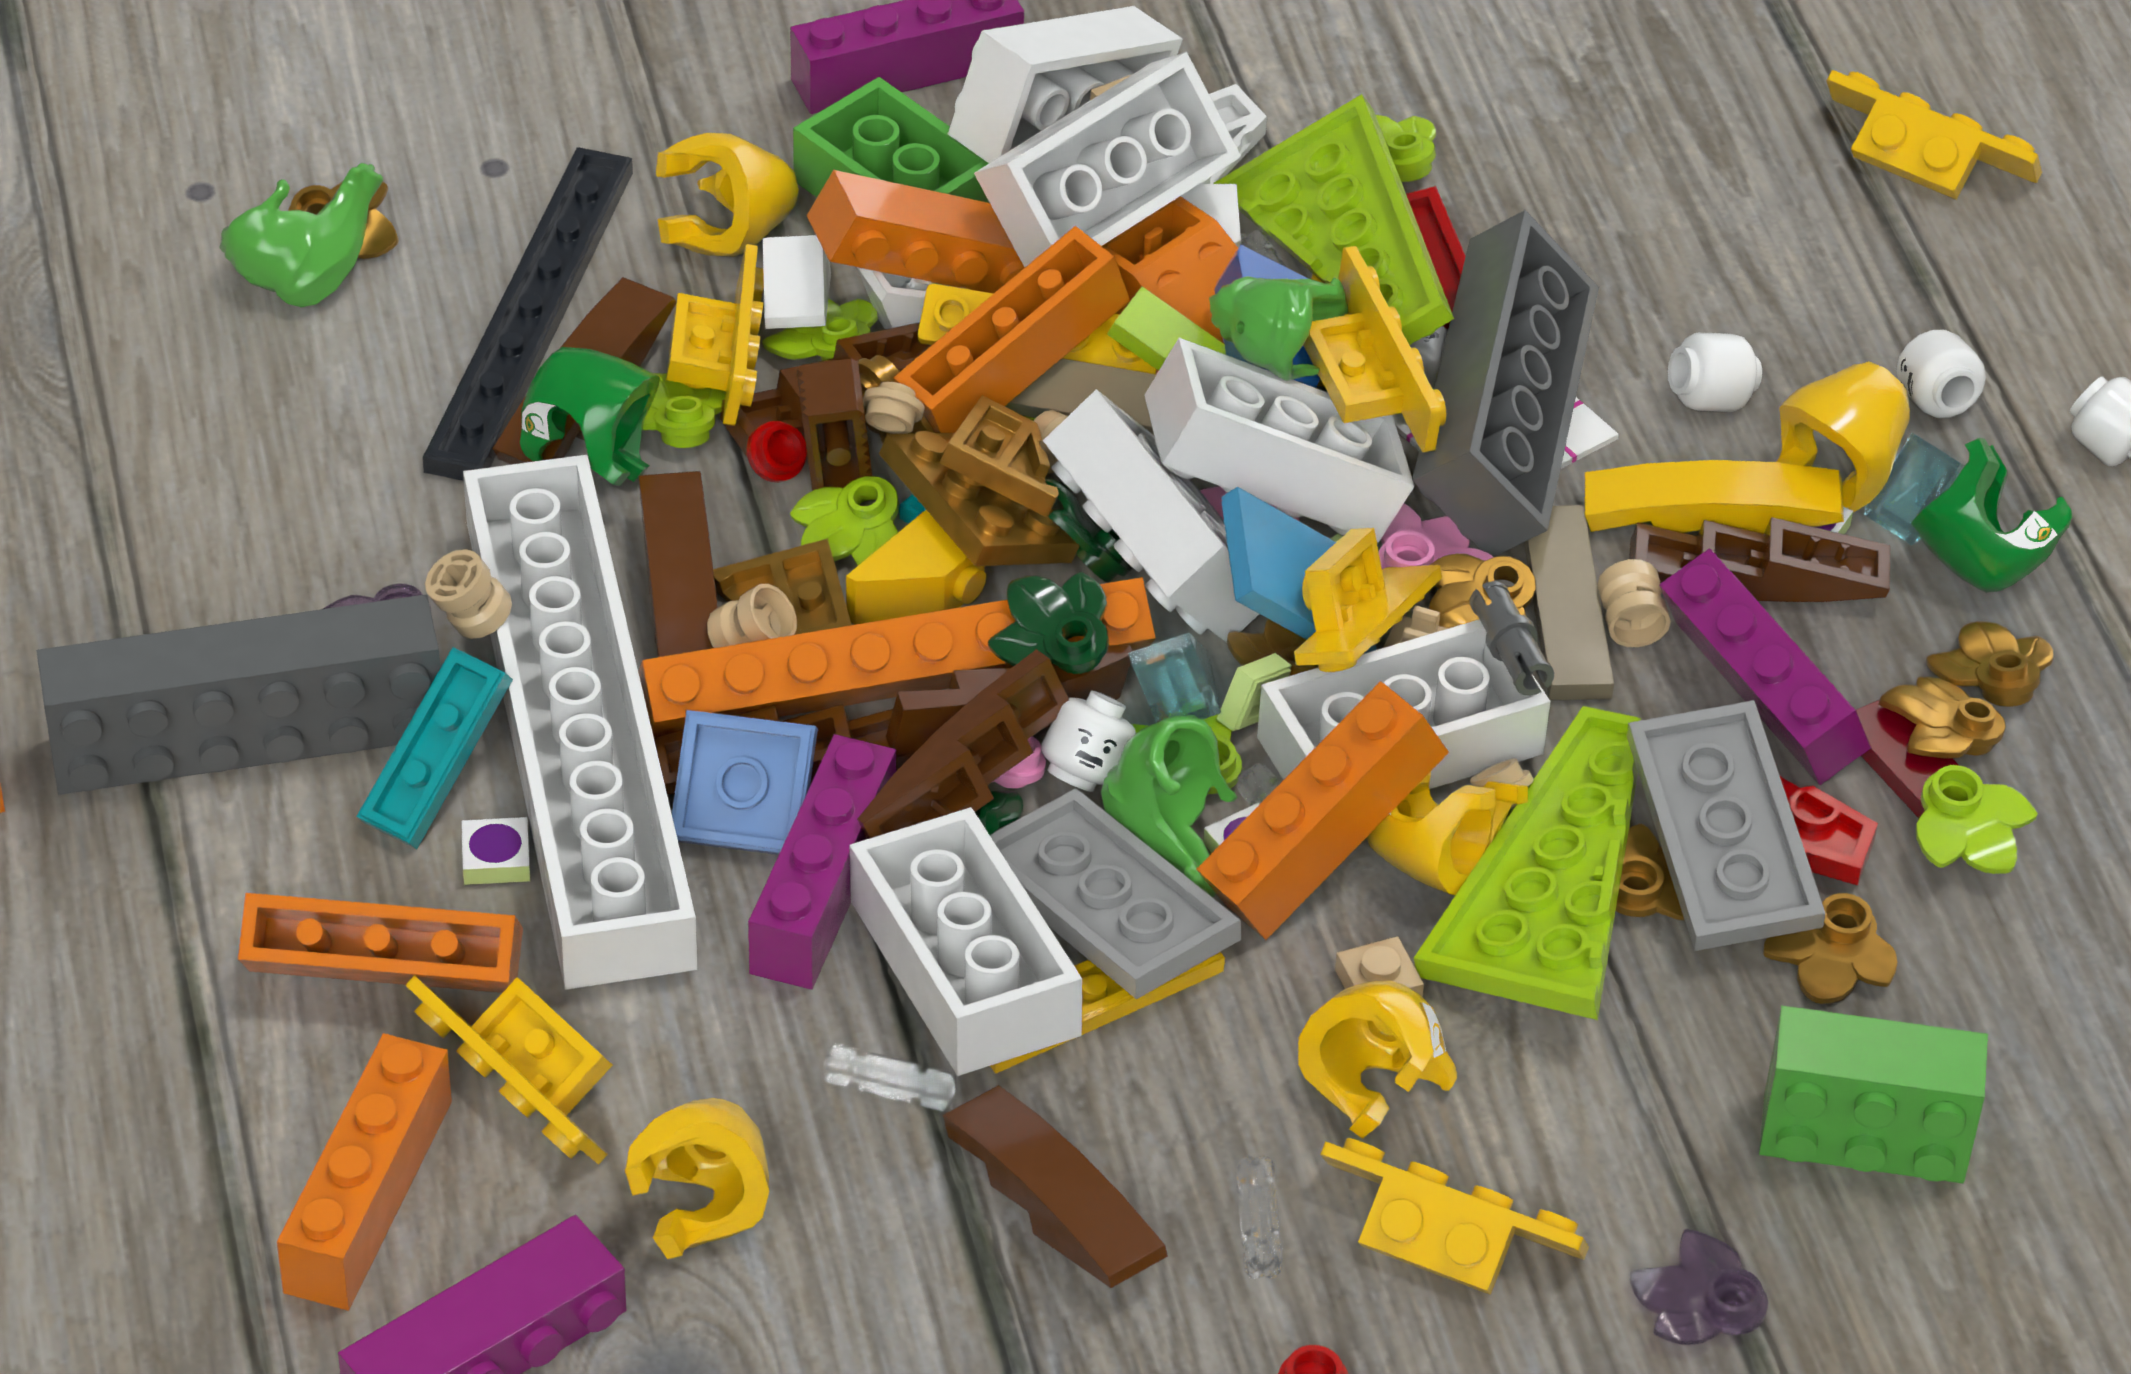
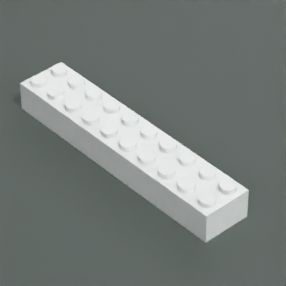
[463,455,697,990]

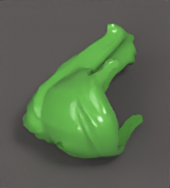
[219,163,383,308]
[1209,276,1348,381]
[1101,715,1238,898]

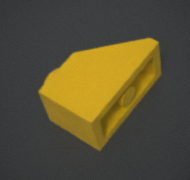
[846,510,986,625]

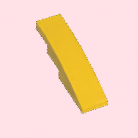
[1585,460,1844,534]

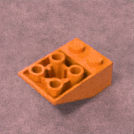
[1102,196,1238,344]

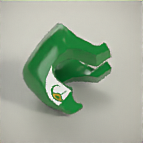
[520,347,660,486]
[1911,438,2072,593]

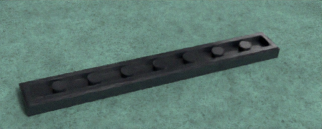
[423,147,633,481]

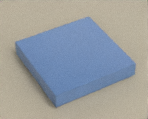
[672,710,818,855]

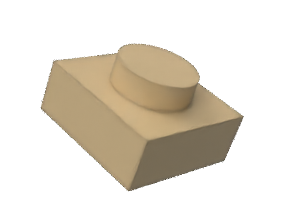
[1335,936,1424,997]

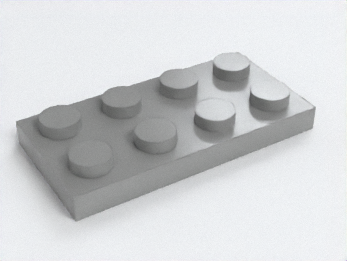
[1627,700,1825,951]
[990,788,1241,999]

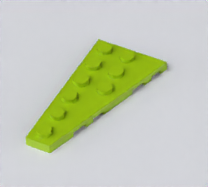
[1213,94,1454,345]
[1414,706,1641,1020]

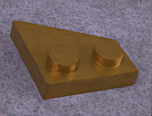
[939,395,1059,517]
[713,538,852,635]

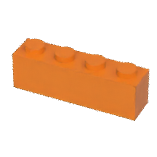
[806,170,1025,294]
[893,226,1130,433]
[1196,681,1449,940]
[238,893,523,993]
[277,1033,452,1311]

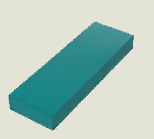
[356,647,513,849]

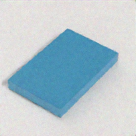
[1221,487,1377,654]

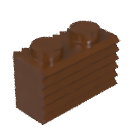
[797,359,872,491]

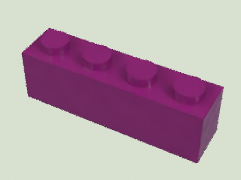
[790,0,1024,114]
[1659,548,1871,785]
[748,734,896,990]
[338,1214,627,1374]

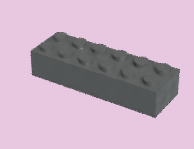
[1412,210,1599,557]
[36,594,440,795]

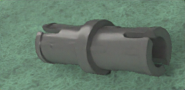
[1469,581,1555,696]

